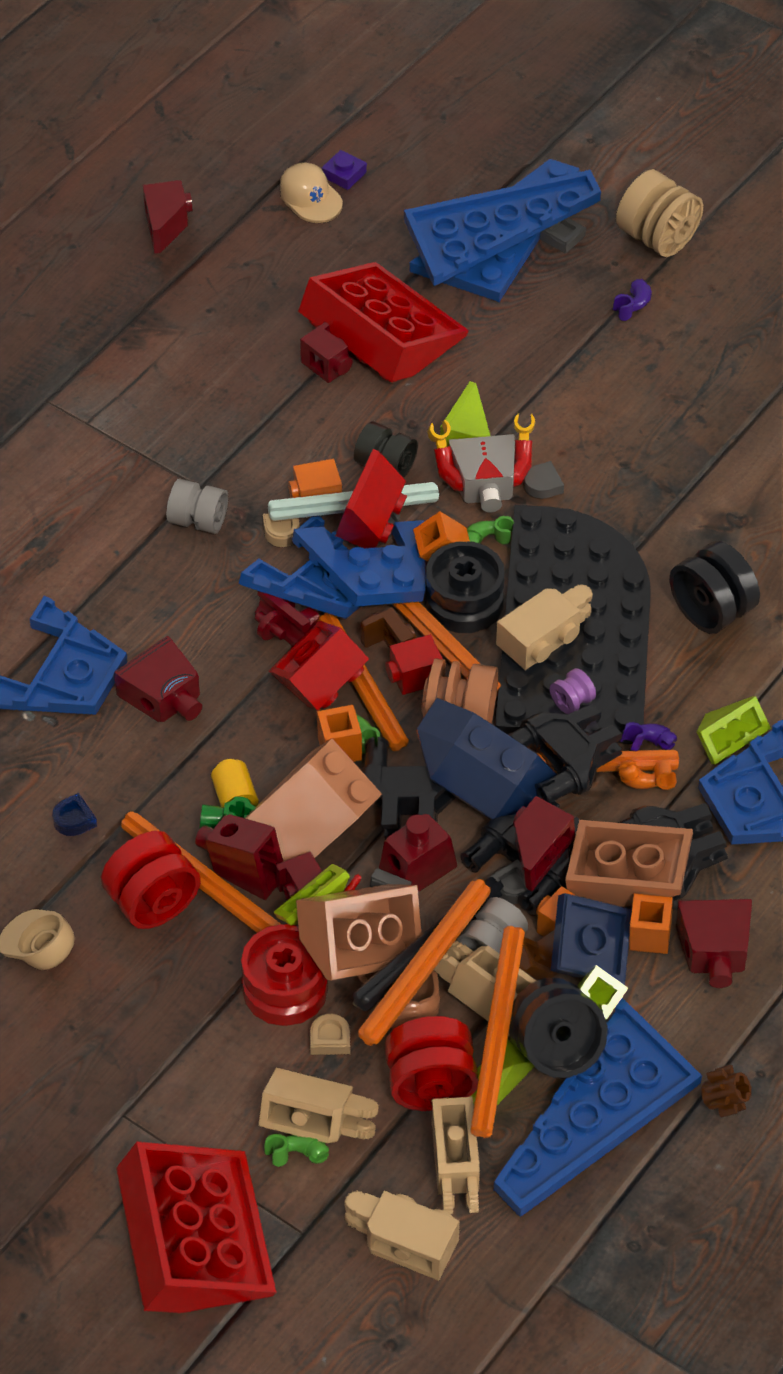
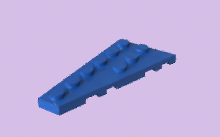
[410,159,580,302]
[404,170,601,286]
[494,998,702,1217]

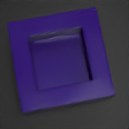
[322,150,367,190]

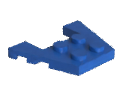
[239,516,361,619]
[292,520,425,606]
[0,596,128,715]
[698,720,783,845]

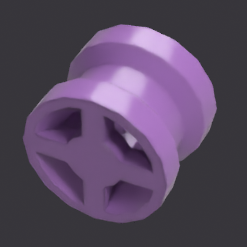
[550,668,596,714]

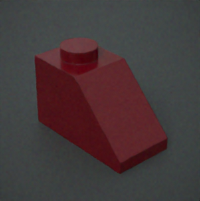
[143,180,193,254]
[513,796,575,891]

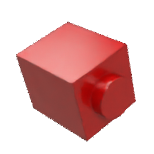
[385,634,443,695]

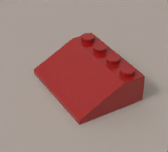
[298,262,469,382]
[116,1142,276,1313]

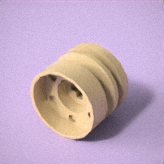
[616,169,704,257]

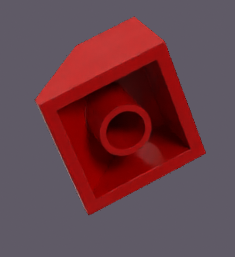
[335,449,407,548]
[269,620,369,711]

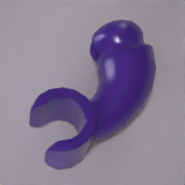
[613,279,652,321]
[619,722,677,751]

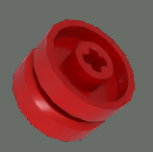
[101,830,201,929]
[241,924,328,1026]
[384,1016,479,1111]

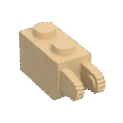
[496,584,593,670]
[434,940,536,1036]
[259,1068,379,1143]
[432,1097,480,1214]
[345,1190,460,1281]

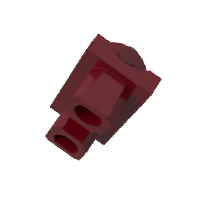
[255,591,319,646]

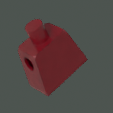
[195,814,283,901]
[379,814,457,892]
[676,899,752,988]

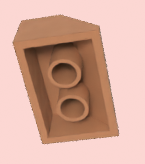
[296,884,422,980]

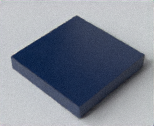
[551,893,632,985]

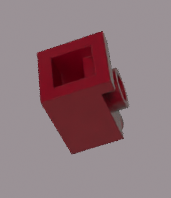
[300,322,353,383]
[276,851,322,900]

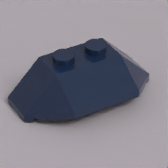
[416,698,557,820]

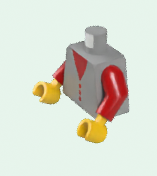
[427,413,535,513]

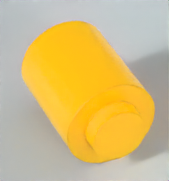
[211,759,259,807]

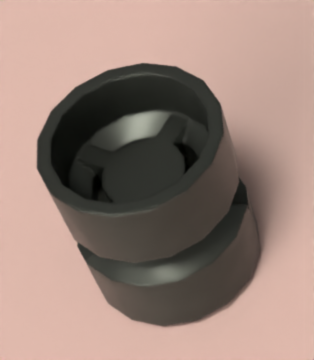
[354,421,418,478]

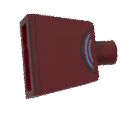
[114,636,203,722]

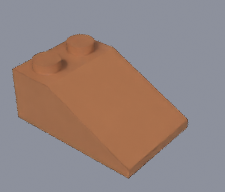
[245,738,382,862]
[566,820,693,908]

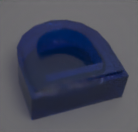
[52,793,97,836]

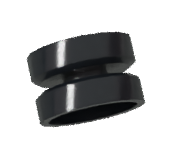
[426,541,504,633]
[669,541,760,634]
[509,978,608,1078]

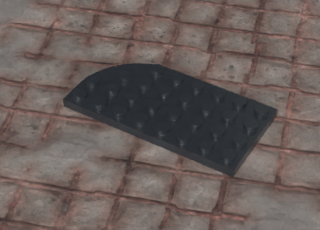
[495,504,651,745]

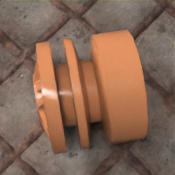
[421,658,498,724]

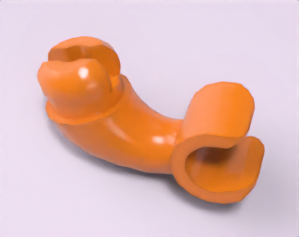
[618,760,677,790]

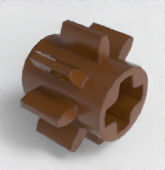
[701,1065,751,1118]

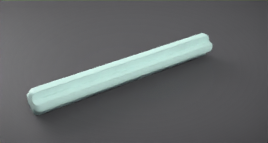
[268,482,439,521]

